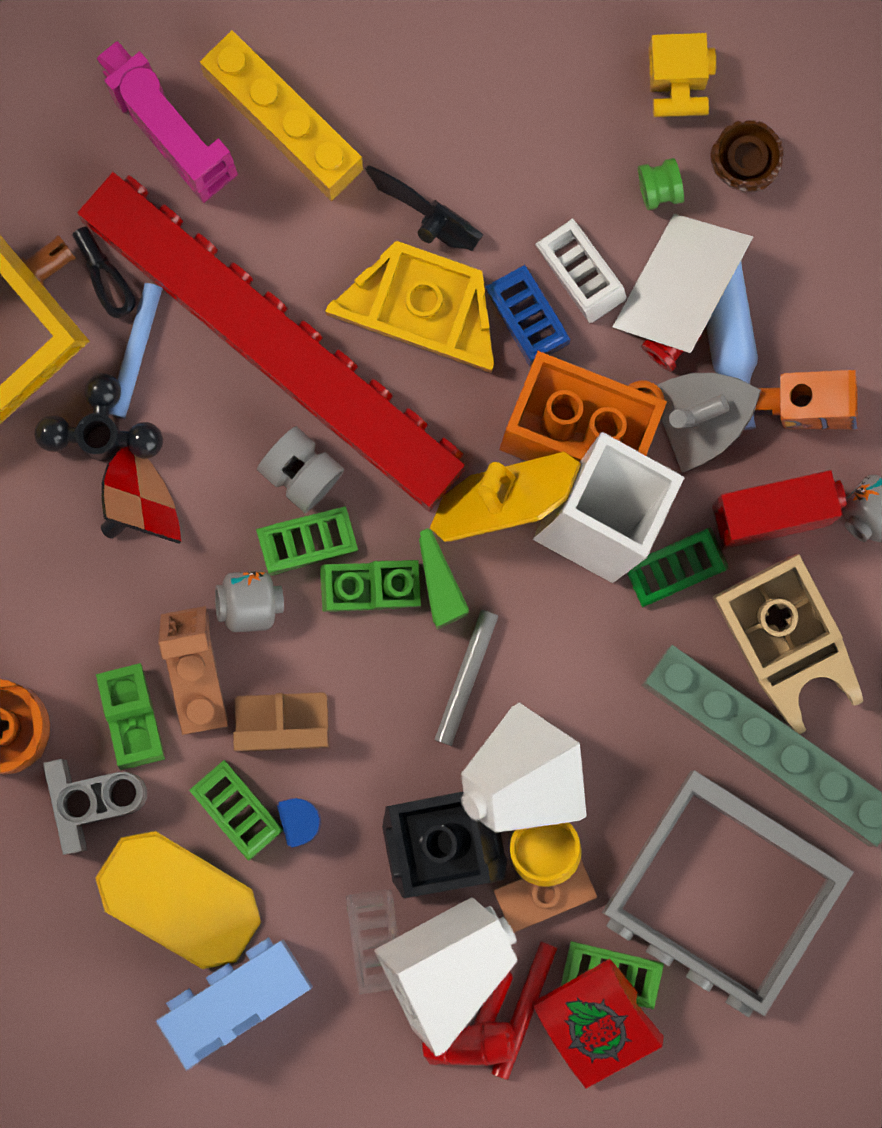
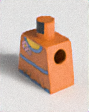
[754,370,858,429]

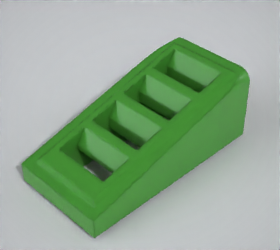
[256,506,359,576]
[419,528,469,630]
[189,760,284,861]
[561,941,664,1010]

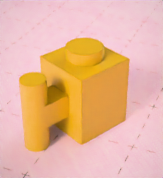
[648,33,716,117]

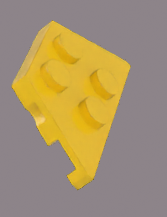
[325,241,494,373]

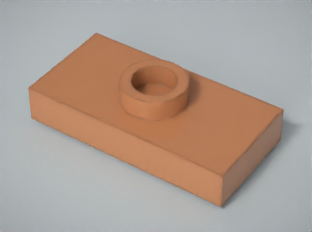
[493,859,598,933]

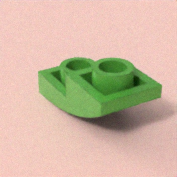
[320,560,421,612]

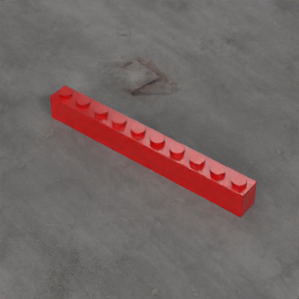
[77,172,465,513]

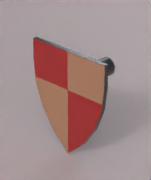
[101,447,182,544]

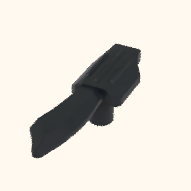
[365,165,484,252]

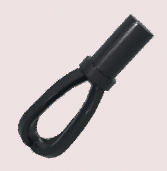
[72,226,136,318]

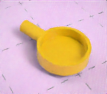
[510,822,581,887]

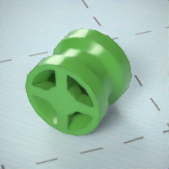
[638,158,684,211]

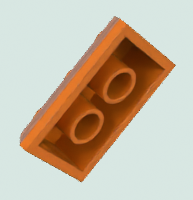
[499,351,667,462]

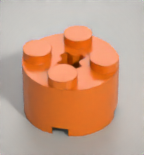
[0,679,50,775]

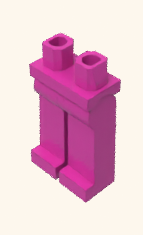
[96,41,238,203]

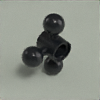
[34,373,163,461]

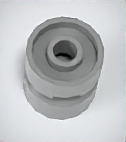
[257,426,345,513]

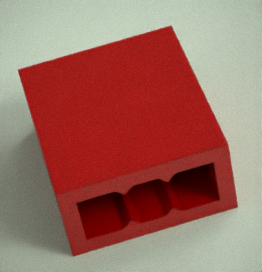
[712,470,847,550]

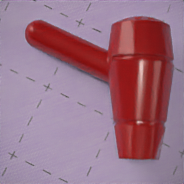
[422,971,516,1066]

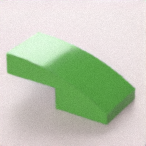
[96,663,165,771]

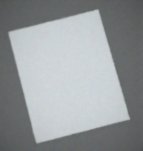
[613,214,753,353]

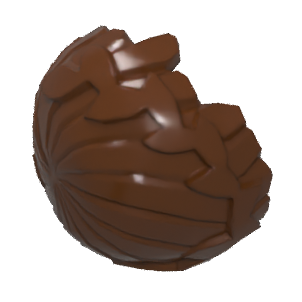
[711,120,784,192]

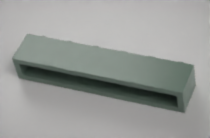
[641,645,882,847]

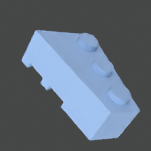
[156,937,313,1070]

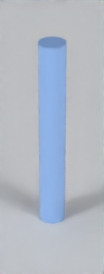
[109,283,162,419]

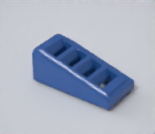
[485,265,571,367]

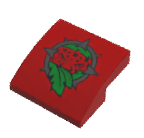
[533,959,664,1089]

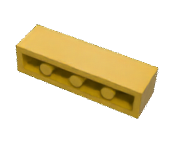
[199,30,363,201]

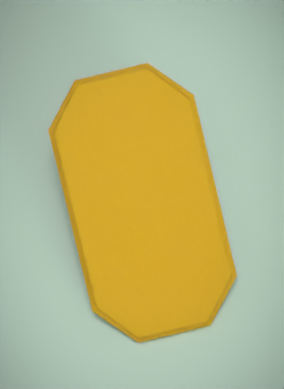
[430,452,581,542]
[95,831,261,969]

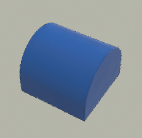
[277,798,321,848]

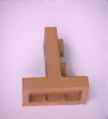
[159,606,228,735]

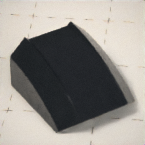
[382,791,508,899]

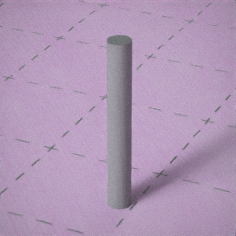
[434,610,498,746]

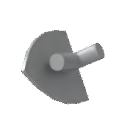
[657,373,761,473]

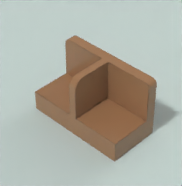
[233,692,329,752]

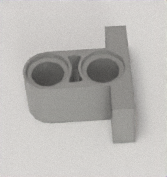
[43,759,147,855]

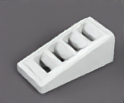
[536,219,627,323]

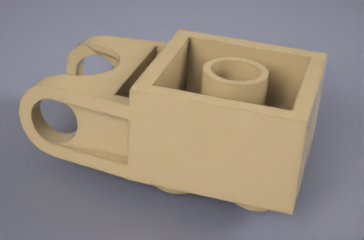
[712,554,863,734]

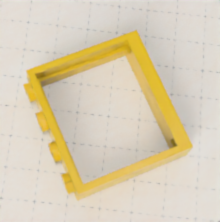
[0,235,90,424]

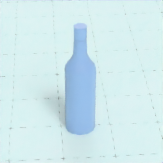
[706,261,758,430]

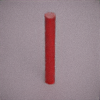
[491,941,558,1080]

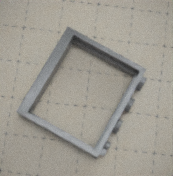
[602,770,854,1017]

